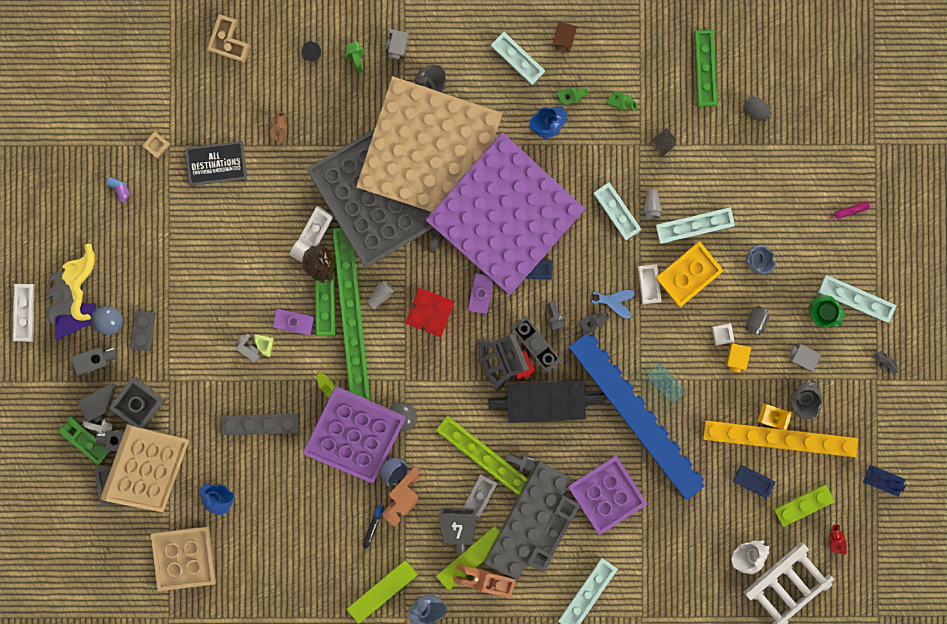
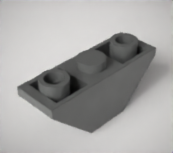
[511,316,562,373]

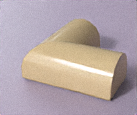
[207,14,250,63]

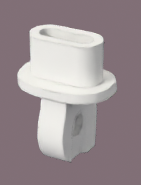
[82,419,113,435]

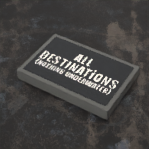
[185,141,247,186]

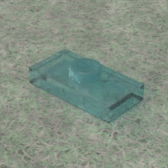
[646,363,687,404]

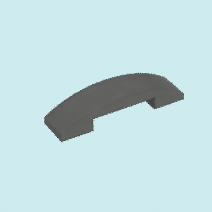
[527,495,580,573]

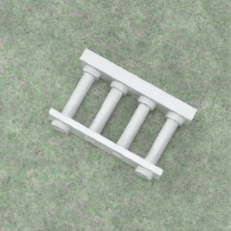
[743,542,835,624]

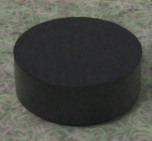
[302,42,321,62]

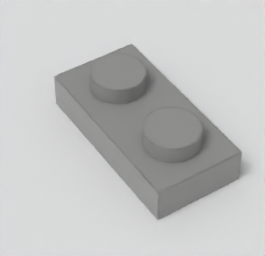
[463,474,498,518]

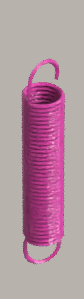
[829,201,876,219]

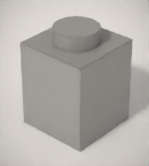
[789,344,822,372]

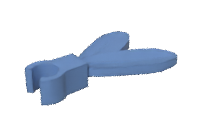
[591,290,635,318]

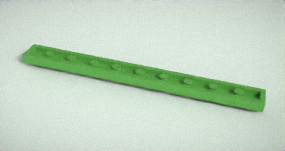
[333,228,370,400]

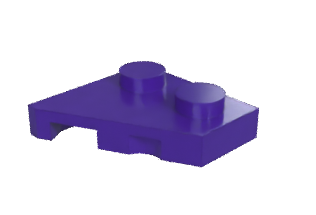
[55,303,96,339]

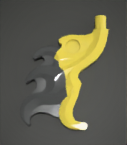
[46,244,95,325]

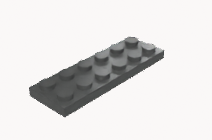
[484,460,572,580]

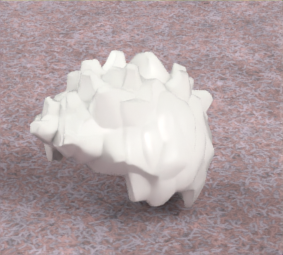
[731,540,769,574]

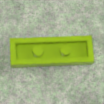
[773,484,835,527]

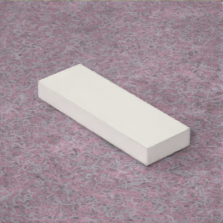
[13,284,35,342]

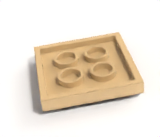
[151,526,216,591]

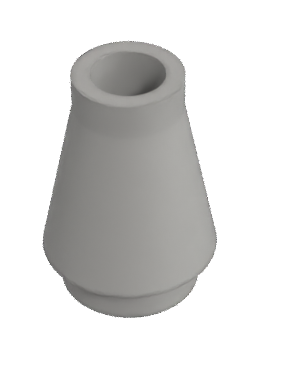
[643,190,662,219]
[367,281,395,309]

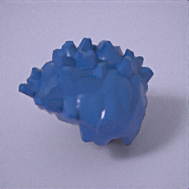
[529,106,568,140]
[199,483,235,516]

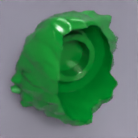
[807,295,846,328]

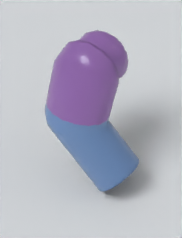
[106,177,129,202]

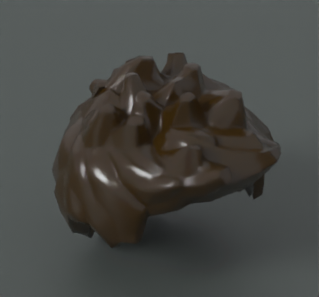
[302,245,336,283]

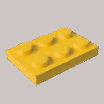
[655,241,724,308]

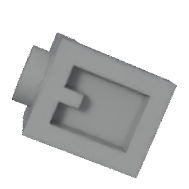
[236,334,261,363]

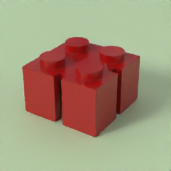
[405,288,455,337]

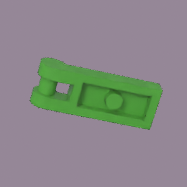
[58,416,111,465]

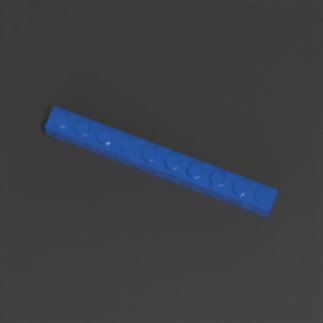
[568,333,705,500]

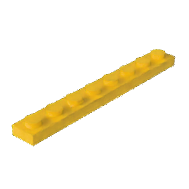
[703,420,858,457]

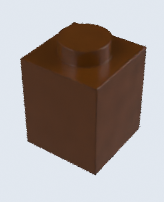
[552,21,577,53]

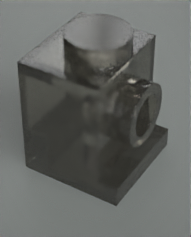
[649,128,676,157]

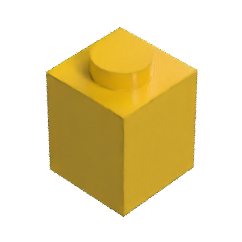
[725,343,751,373]

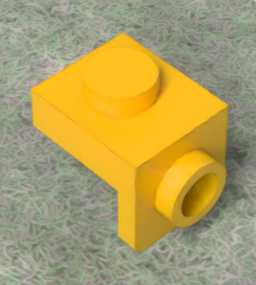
[757,403,792,430]

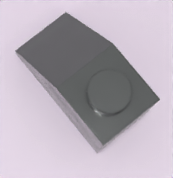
[77,384,117,423]

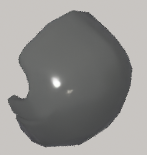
[390,402,418,432]

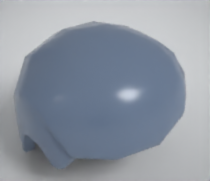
[746,245,776,275]
[91,306,123,335]
[380,458,408,487]

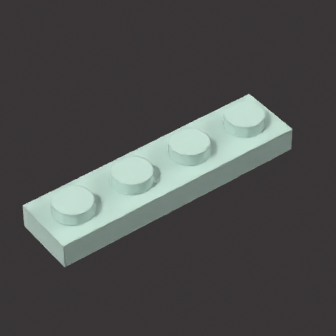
[655,207,735,244]
[817,275,897,323]
[558,558,618,624]

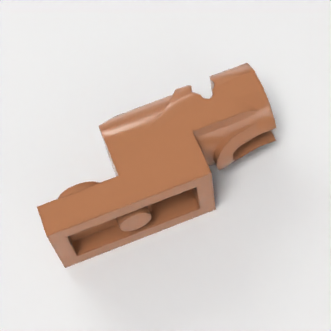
[382,466,421,527]
[453,564,516,598]

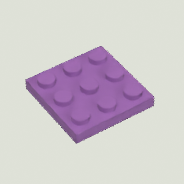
[568,455,647,535]

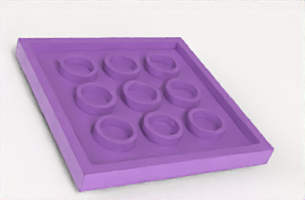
[303,386,406,484]

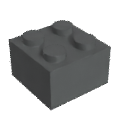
[109,377,166,429]

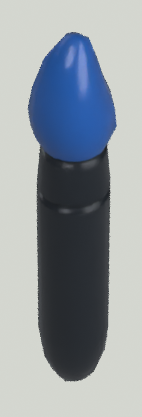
[363,504,383,549]

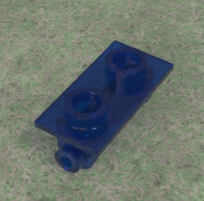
[863,465,906,497]

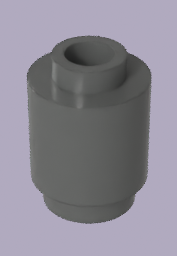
[743,95,772,123]
[746,306,770,336]

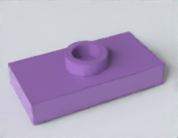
[468,273,493,314]
[273,309,315,336]

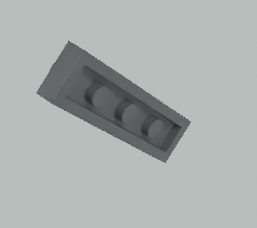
[221,414,299,435]

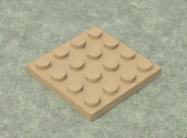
[100,424,189,512]

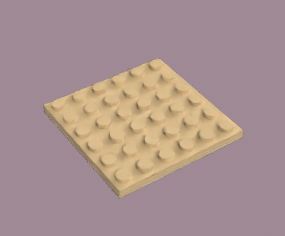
[356,76,503,212]

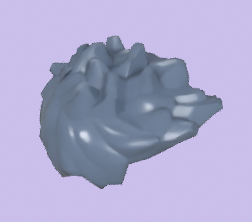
[407,593,447,624]

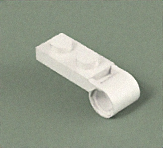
[289,206,334,263]

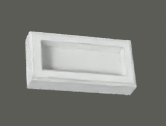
[638,264,662,304]

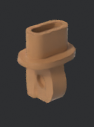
[270,112,287,143]

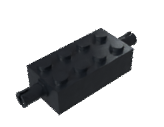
[488,380,604,423]

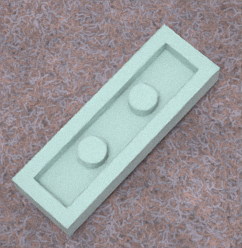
[491,32,545,85]
[593,182,642,241]

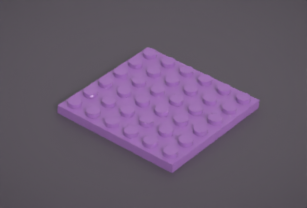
[425,132,585,295]

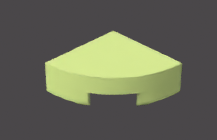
[254,334,274,357]

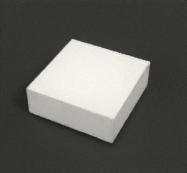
[711,323,735,346]

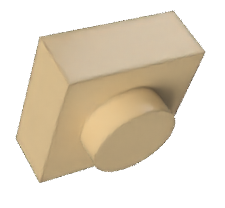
[143,131,170,159]

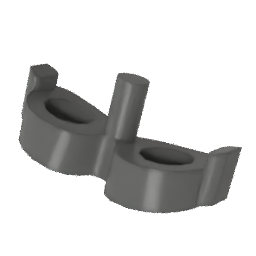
[872,351,898,375]

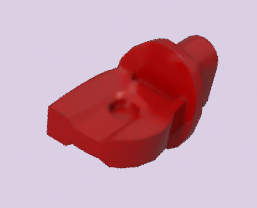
[829,524,847,555]

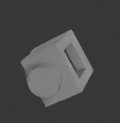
[386,29,409,60]

